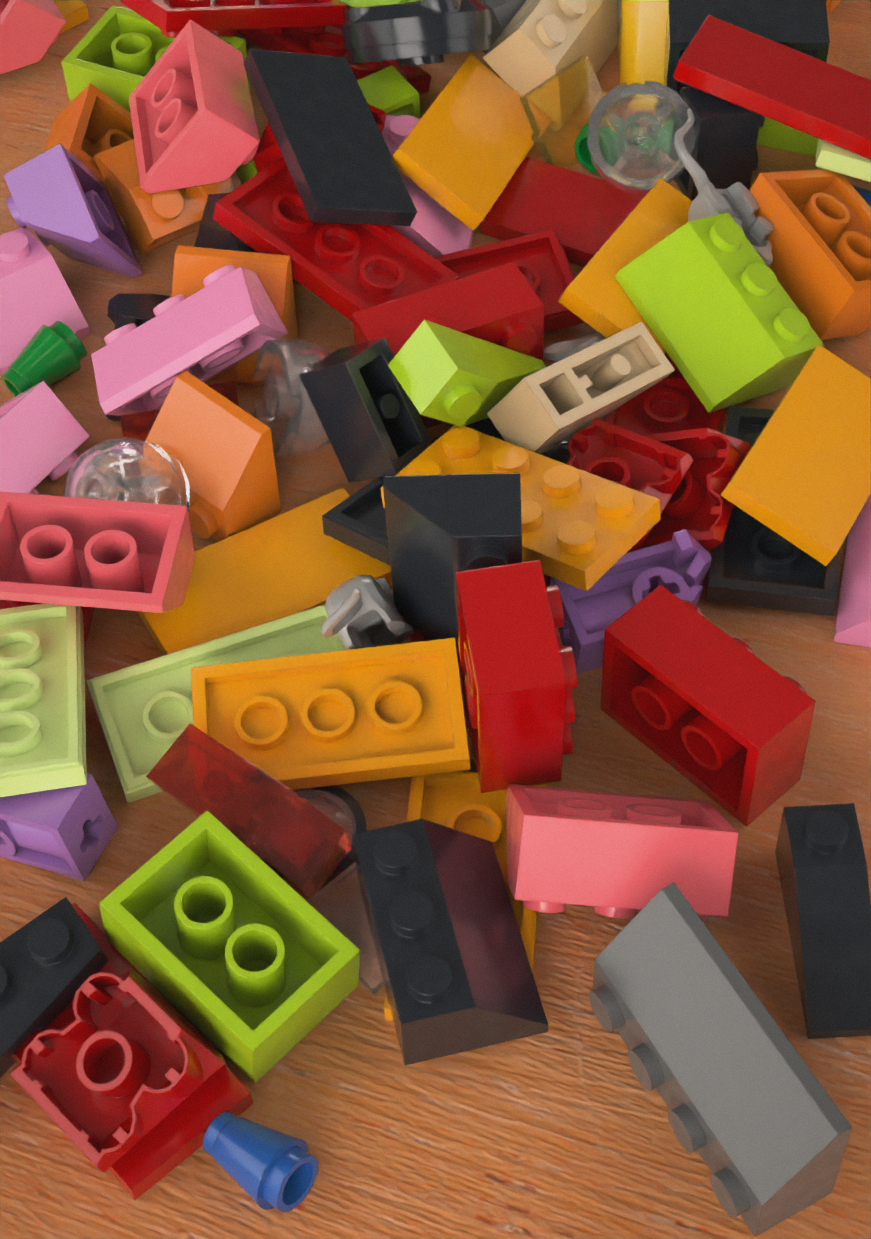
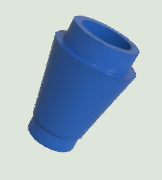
[203,1111,318,1212]

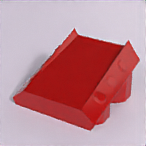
[566,418,693,553]
[640,428,752,550]
[10,968,226,1173]

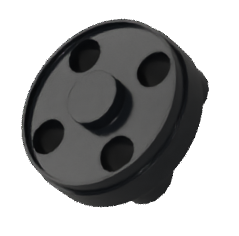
[342,0,493,67]

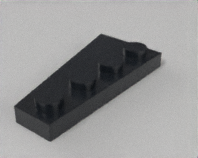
[0,897,109,1078]

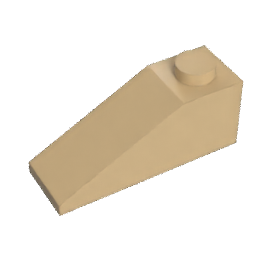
[487,322,675,454]

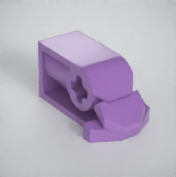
[550,529,712,674]
[0,773,118,881]

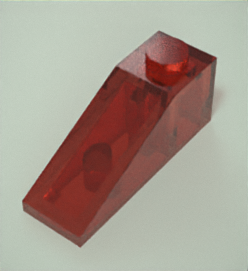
[146,723,352,902]

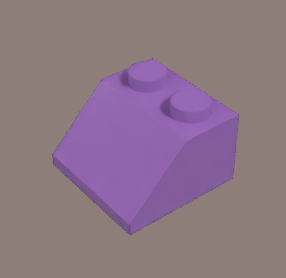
[3,144,143,278]

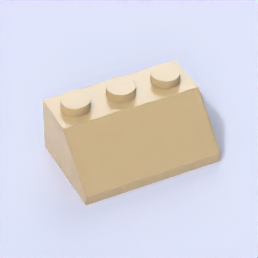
[483,0,618,133]

